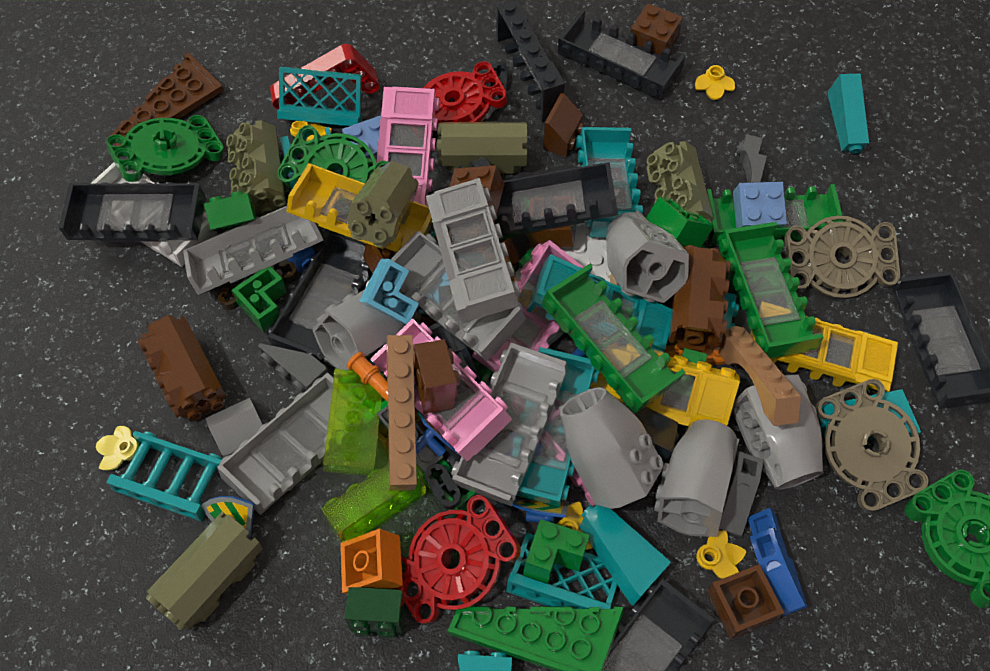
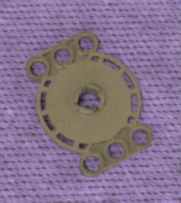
[784,216,900,299]
[815,379,928,511]

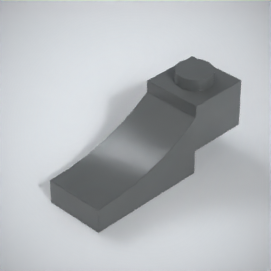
[736,134,767,183]

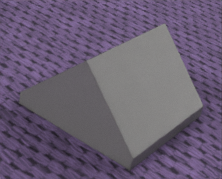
[206,398,262,458]

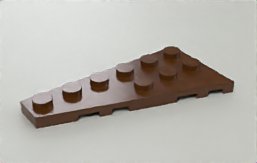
[110,52,224,146]

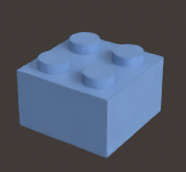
[342,115,398,162]
[733,182,787,228]

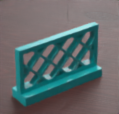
[277,67,362,126]
[506,532,617,609]

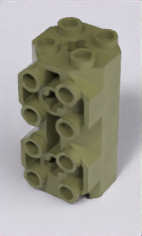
[226,120,287,217]
[437,122,527,174]
[647,141,713,223]
[347,161,419,247]
[146,512,263,631]

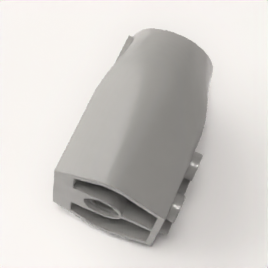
[606,210,689,303]
[312,290,422,375]
[732,375,824,490]
[559,387,664,509]
[654,420,739,537]

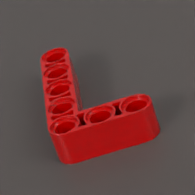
[270,44,379,109]

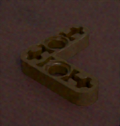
[218,251,298,310]

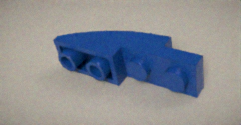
[748,508,807,616]

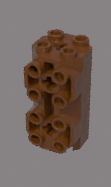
[669,245,730,352]
[137,315,226,421]

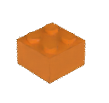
[341,529,403,595]

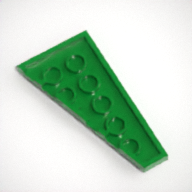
[448,607,624,671]

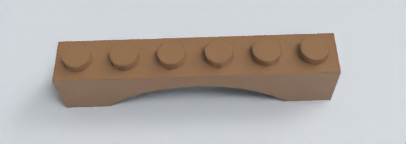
[720,326,801,426]
[386,335,417,491]

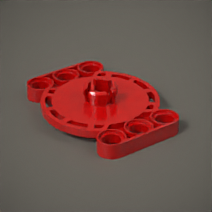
[411,61,508,139]
[397,495,521,623]

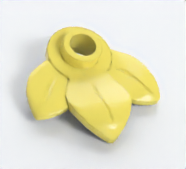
[96,426,139,471]

